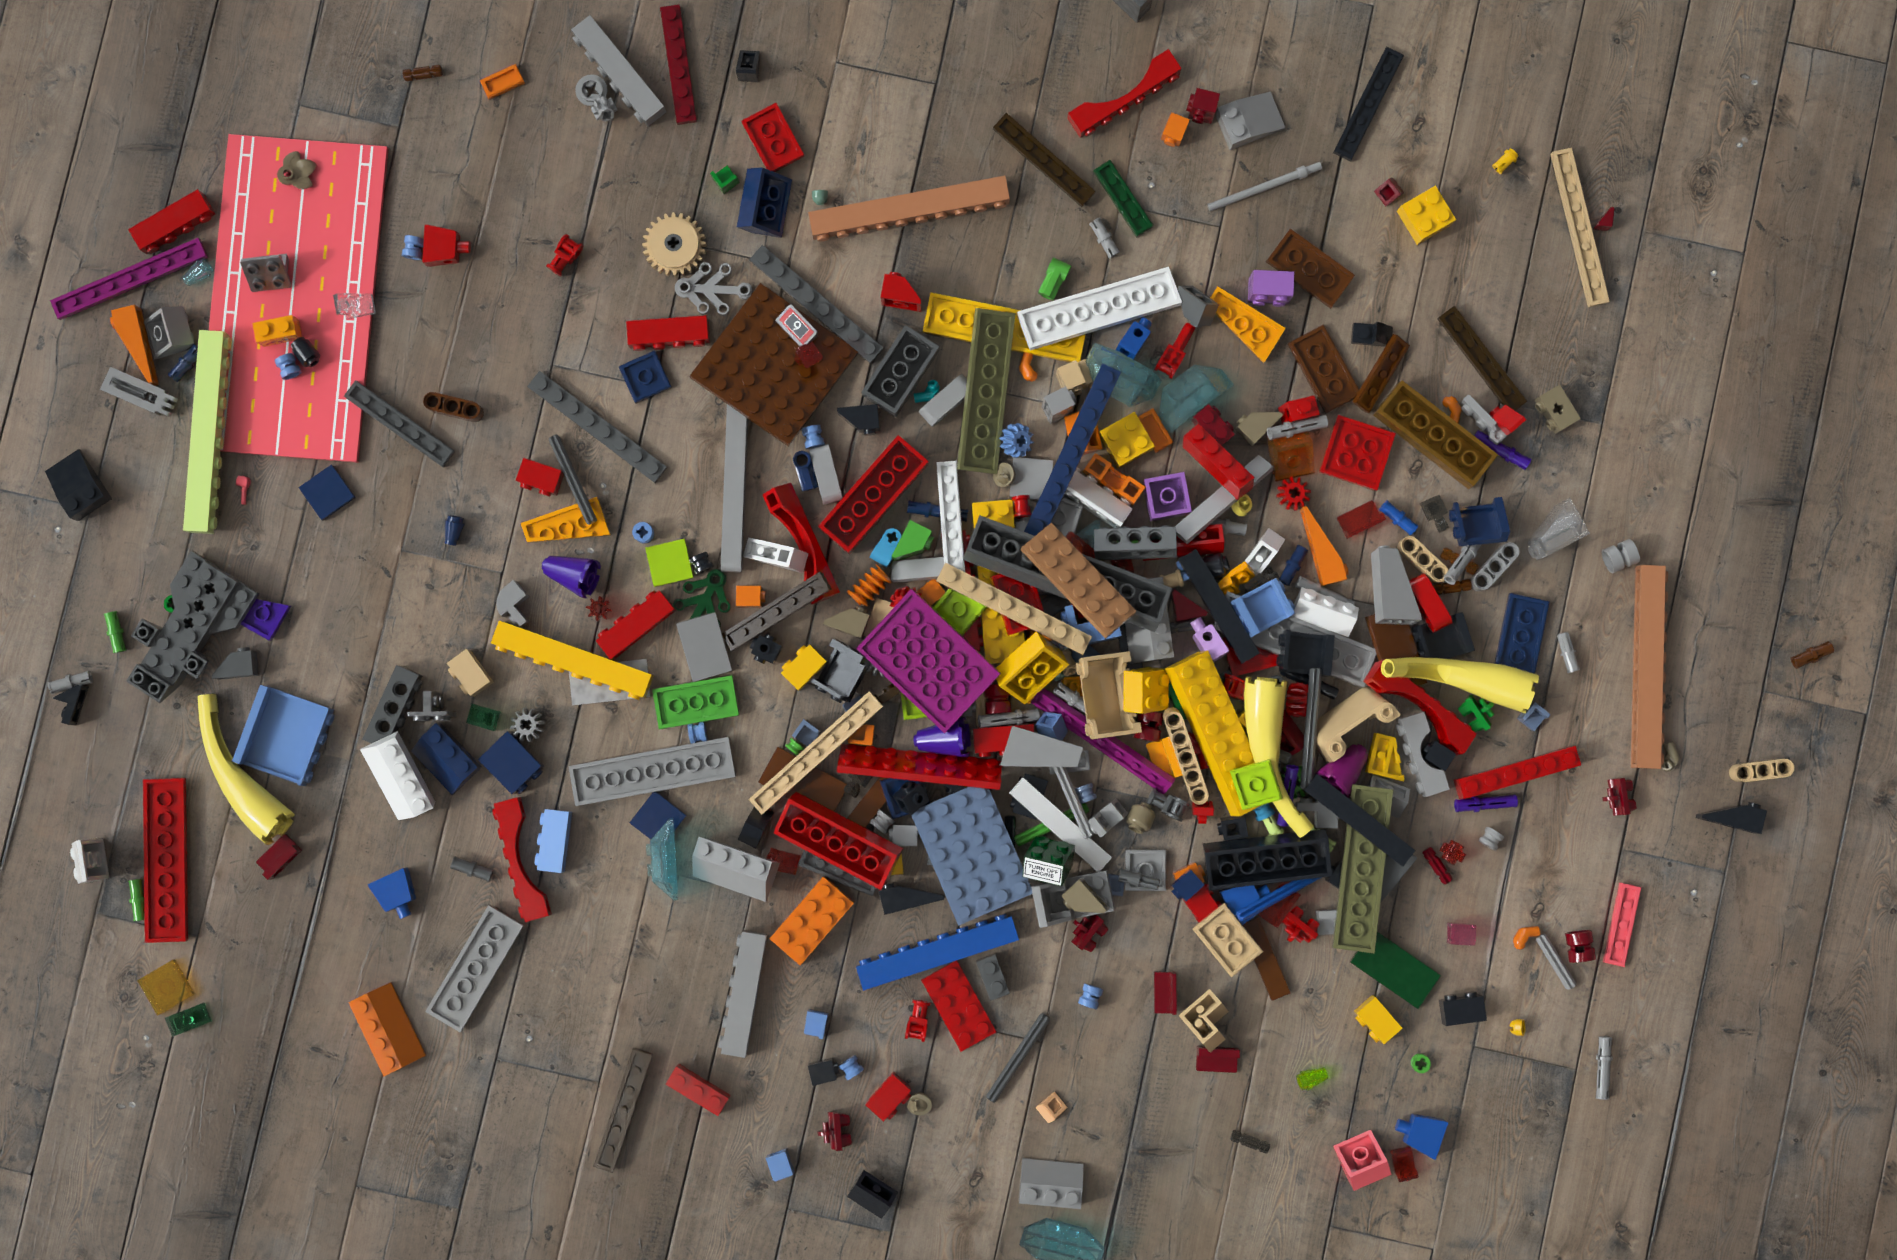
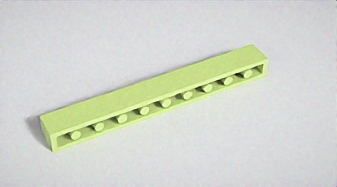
[183,330,232,534]

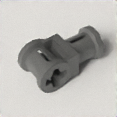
[1146,788,1190,822]

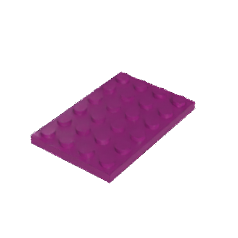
[856,589,1001,733]

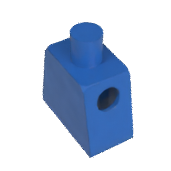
[1112,317,1152,367]
[368,867,416,919]
[1219,885,1270,925]
[1395,1114,1448,1160]

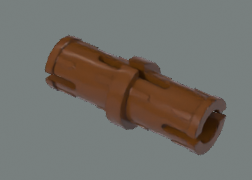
[1790,641,1834,669]

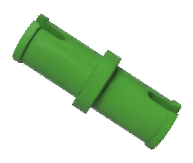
[104,611,127,653]
[128,879,144,921]

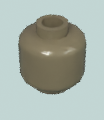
[1126,802,1156,834]

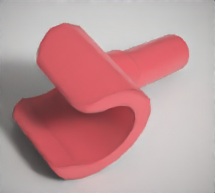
[236,476,251,505]

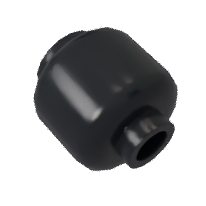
[1203,553,1230,580]

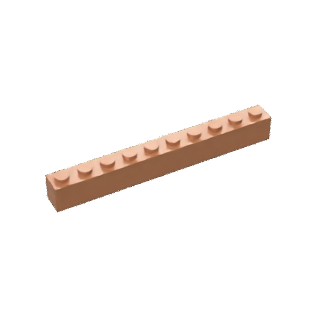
[808,176,1010,242]
[1631,565,1668,769]

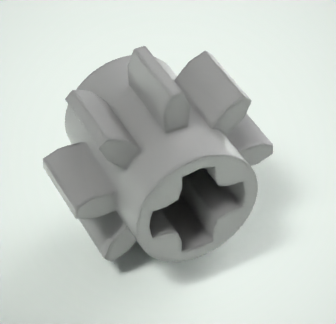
[591,96,617,122]

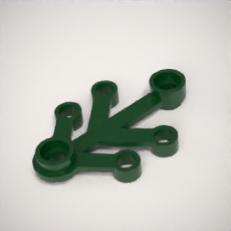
[673,569,731,634]

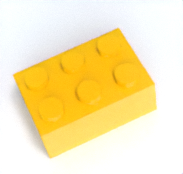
[996,631,1069,704]

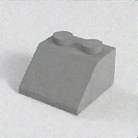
[144,306,194,359]

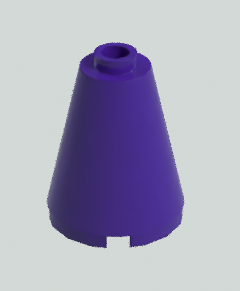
[542,555,601,599]
[913,716,971,757]

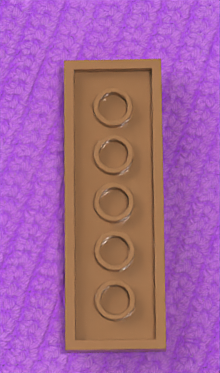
[1021,523,1136,639]

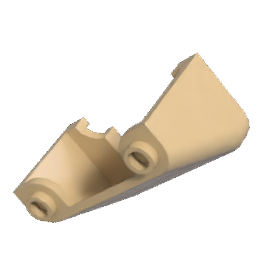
[1076,651,1142,739]
[1316,687,1400,763]

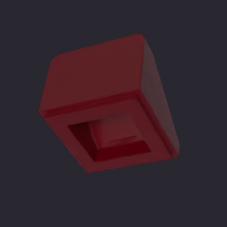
[1374,177,1404,207]
[1593,207,1615,231]

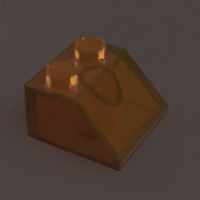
[1267,432,1315,482]

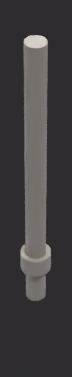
[1207,162,1322,211]

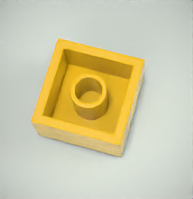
[1397,185,1456,245]
[1099,412,1155,469]
[1123,667,1169,714]

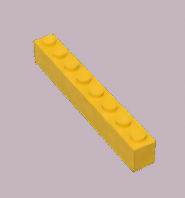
[491,621,654,700]

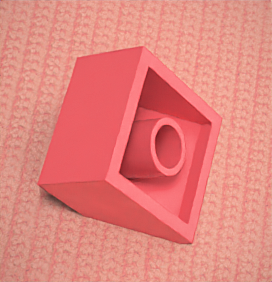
[1333,1130,1392,1191]

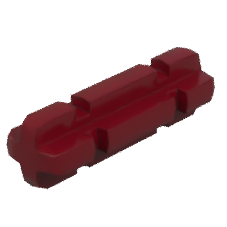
[1422,847,1453,885]

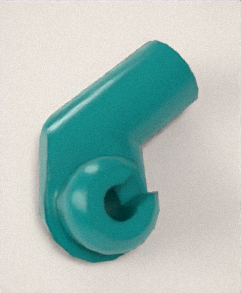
[914,380,940,403]

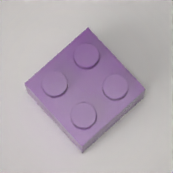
[1248,270,1294,307]
[1142,472,1192,522]

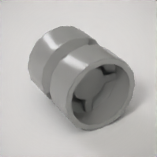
[1601,539,1640,574]

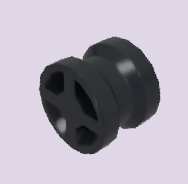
[689,552,714,575]

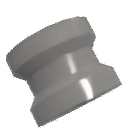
[870,809,895,834]
[1478,827,1504,851]

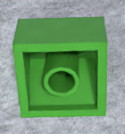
[892,520,934,561]

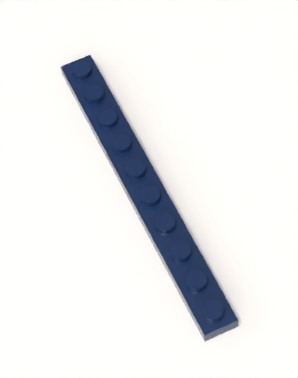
[1024,363,1122,536]

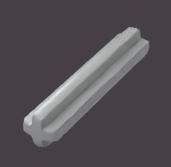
[1536,934,1576,990]

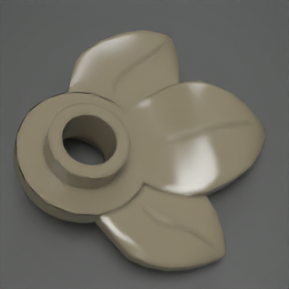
[277,151,316,189]

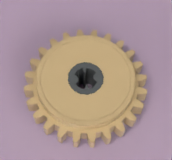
[642,212,707,277]

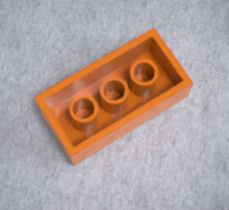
[769,876,855,965]

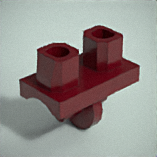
[1602,778,1637,816]
[1071,915,1108,952]
[817,1111,852,1151]

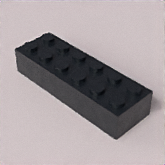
[1203,829,1332,891]

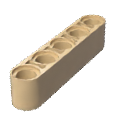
[1163,707,1209,805]

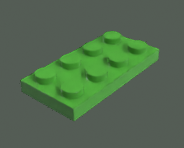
[652,675,739,729]

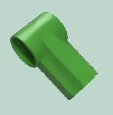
[1038,257,1071,301]

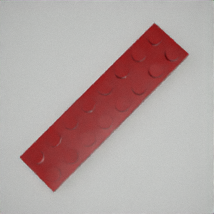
[837,743,1002,790]
[143,778,188,943]

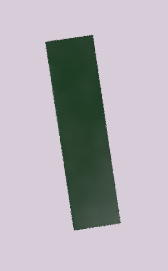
[1093,160,1154,238]

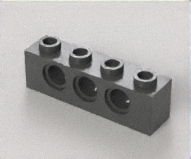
[1094,525,1177,560]
[362,665,423,744]

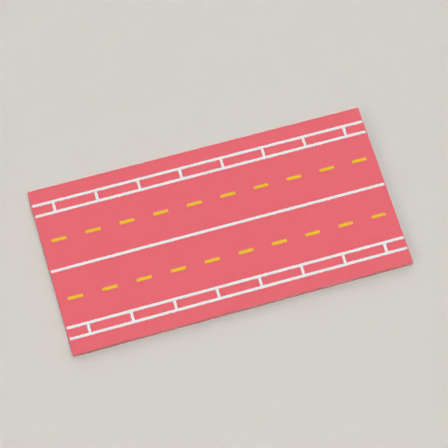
[209,134,389,463]

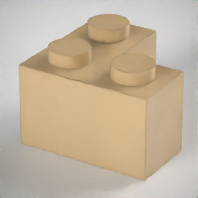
[1056,356,1100,396]
[1179,989,1229,1052]

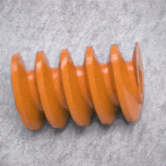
[847,564,892,607]

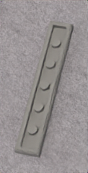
[1175,455,1273,544]

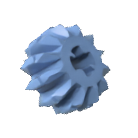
[999,423,1034,458]

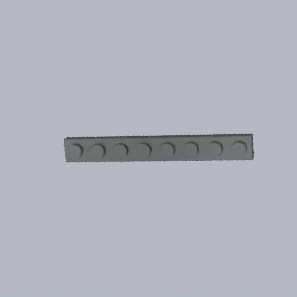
[749,245,883,364]
[527,371,667,483]

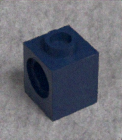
[1171,869,1204,901]

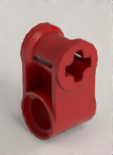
[1223,673,1245,701]

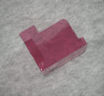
[1447,923,1476,946]

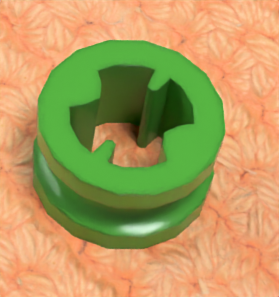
[785,738,805,755]
[1411,1054,1431,1073]

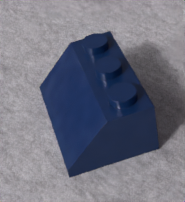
[737,167,792,238]
[411,723,482,795]

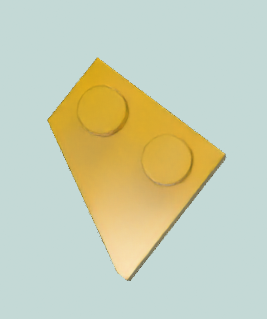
[1365,733,1404,782]

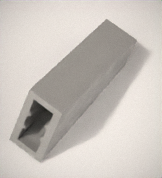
[1371,545,1422,625]
[1000,726,1085,767]

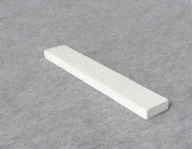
[936,461,965,572]
[1009,778,1112,872]

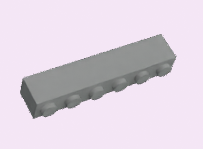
[571,15,666,126]
[718,930,768,1058]

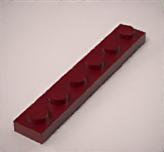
[660,4,697,125]

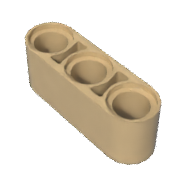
[1397,536,1448,584]
[1729,759,1794,782]

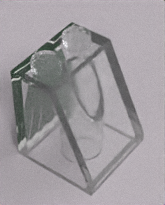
[1527,498,1590,560]

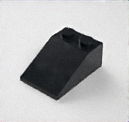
[45,449,112,521]

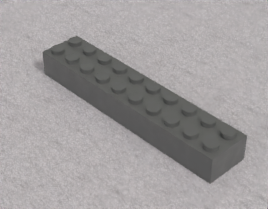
[963,515,1172,632]

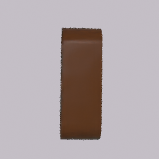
[423,392,484,422]

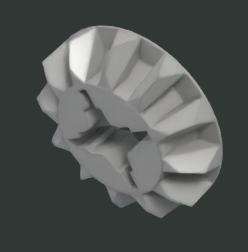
[575,75,608,107]

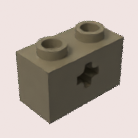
[1535,385,1581,434]

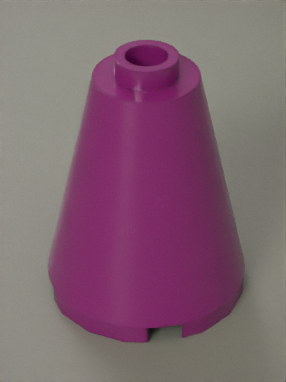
[1315,744,1368,798]

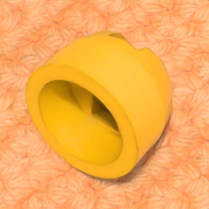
[1509,1019,1526,1036]

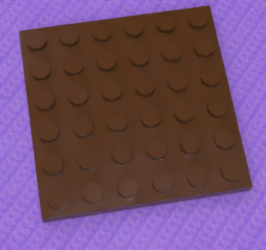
[690,283,858,447]

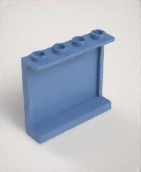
[232,685,334,786]

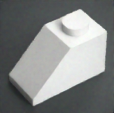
[1244,528,1285,577]

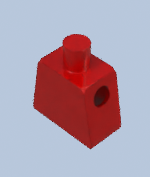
[422,225,471,267]
[1278,395,1320,425]

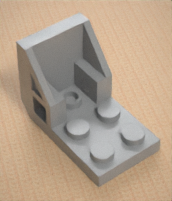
[1031,870,1115,928]

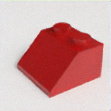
[880,272,922,312]

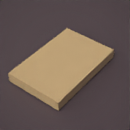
[1192,903,1263,978]

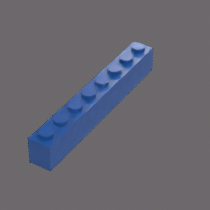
[856,913,1019,991]

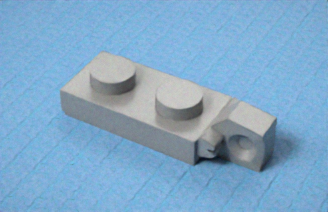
[1461,395,1507,445]

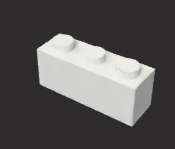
[1292,587,1359,637]

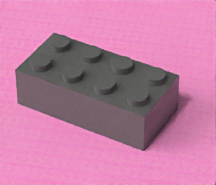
[861,325,939,417]

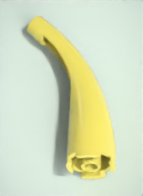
[1381,657,1539,713]
[1244,677,1314,838]
[197,694,295,845]

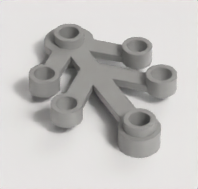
[675,262,753,316]

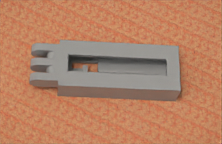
[100,367,178,417]

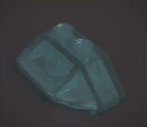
[1085,343,1162,407]
[1158,364,1234,434]
[646,817,678,900]
[1019,1218,1105,1260]

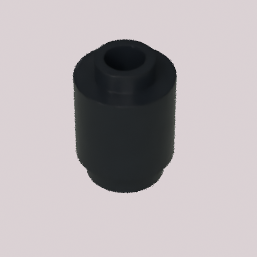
[291,337,320,367]

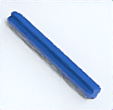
[1236,877,1322,921]

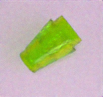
[1296,1067,1328,1091]

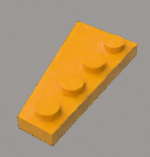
[1210,286,1286,363]
[521,497,611,543]

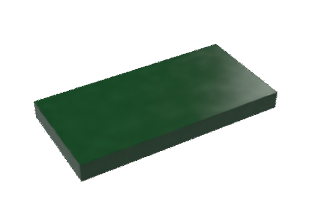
[1350,932,1441,1009]

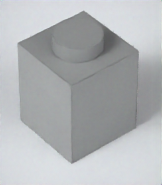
[889,825,918,846]

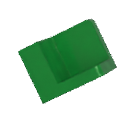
[710,165,740,194]

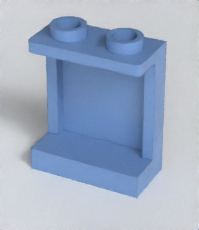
[1229,578,1295,637]

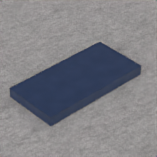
[1494,593,1550,674]

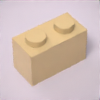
[447,649,494,697]

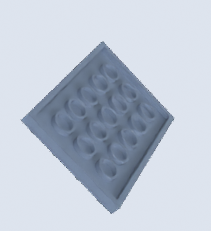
[911,787,1033,926]

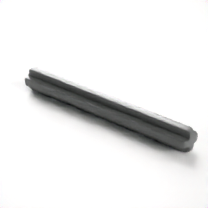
[549,435,597,525]
[986,1013,1050,1103]

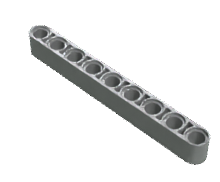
[721,404,748,572]

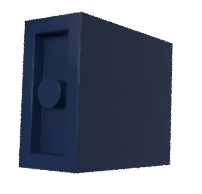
[1449,497,1510,547]
[478,731,544,794]

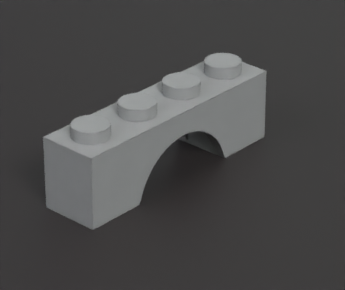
[1396,712,1450,797]

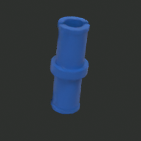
[1379,500,1418,535]

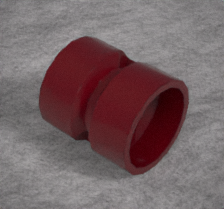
[984,684,1012,714]
[1133,712,1163,742]
[1565,930,1596,963]

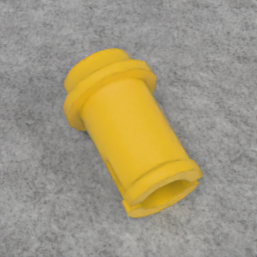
[1492,148,1518,174]

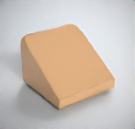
[1036,1092,1068,1123]

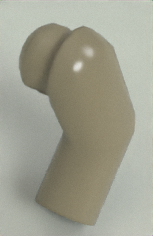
[1662,741,1680,772]

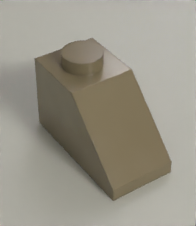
[1235,412,1283,446]
[823,606,870,639]
[1062,878,1110,913]

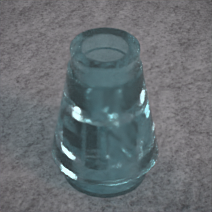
[182,259,213,286]

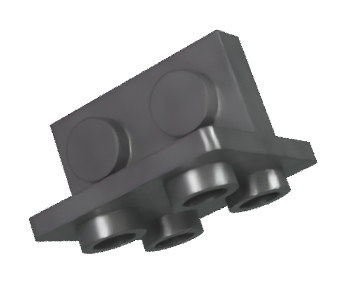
[240,254,291,292]
[407,691,456,721]

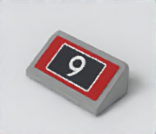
[775,304,818,349]

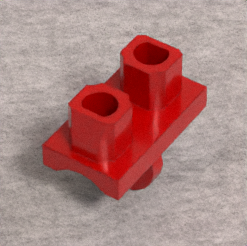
[1280,906,1320,943]

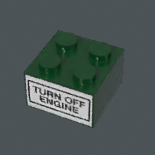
[1022,836,1075,886]

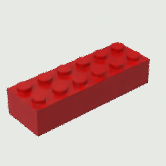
[818,435,929,555]
[773,792,903,890]

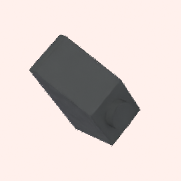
[1178,286,1219,328]
[212,647,259,680]

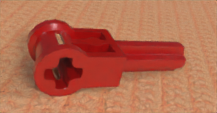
[1154,323,1195,379]

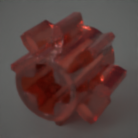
[586,596,612,622]
[1439,840,1466,865]

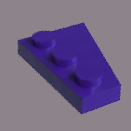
[241,599,291,641]

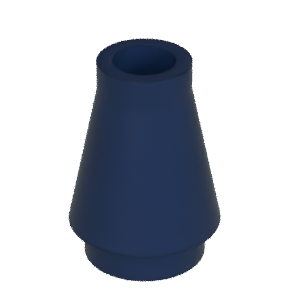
[444,515,465,546]

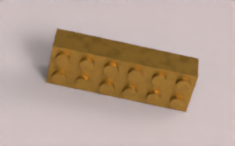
[1373,380,1498,489]

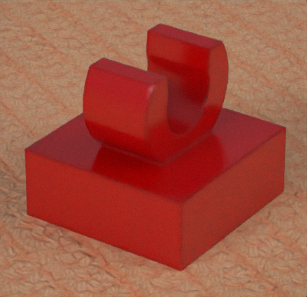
[1191,801,1214,824]

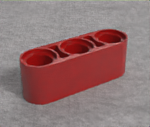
[1409,573,1452,633]

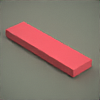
[1603,883,1642,967]

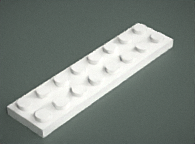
[1017,267,1182,350]

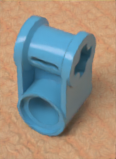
[869,528,902,568]

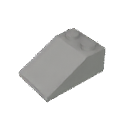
[1215,91,1285,150]

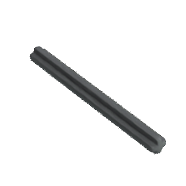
[1300,668,1322,789]

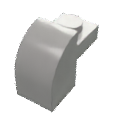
[496,580,530,627]
[1088,798,1128,837]
[1295,798,1338,828]

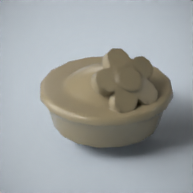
[993,463,1016,487]
[907,1092,932,1116]

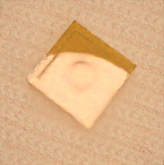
[137,959,195,1016]

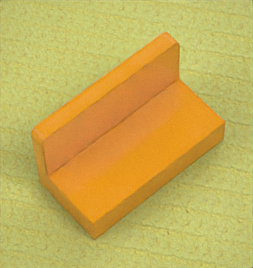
[1146,737,1182,778]

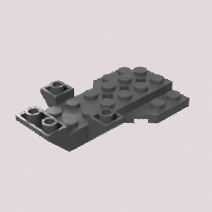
[127,551,259,703]

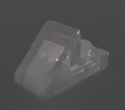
[333,293,376,319]

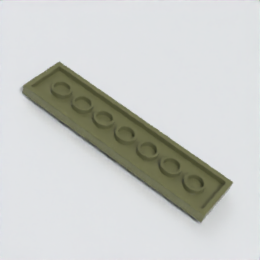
[957,308,1015,474]
[1332,784,1393,953]

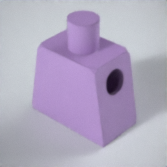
[1190,617,1229,662]

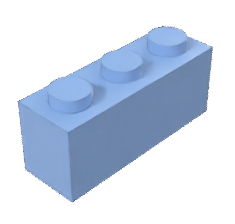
[535,809,572,873]

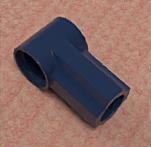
[793,451,819,492]

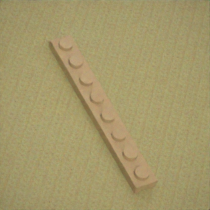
[1550,148,1610,307]
[936,562,1092,655]
[748,691,884,814]

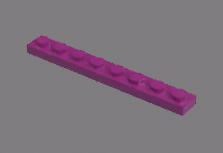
[50,238,208,320]
[1031,688,1175,794]

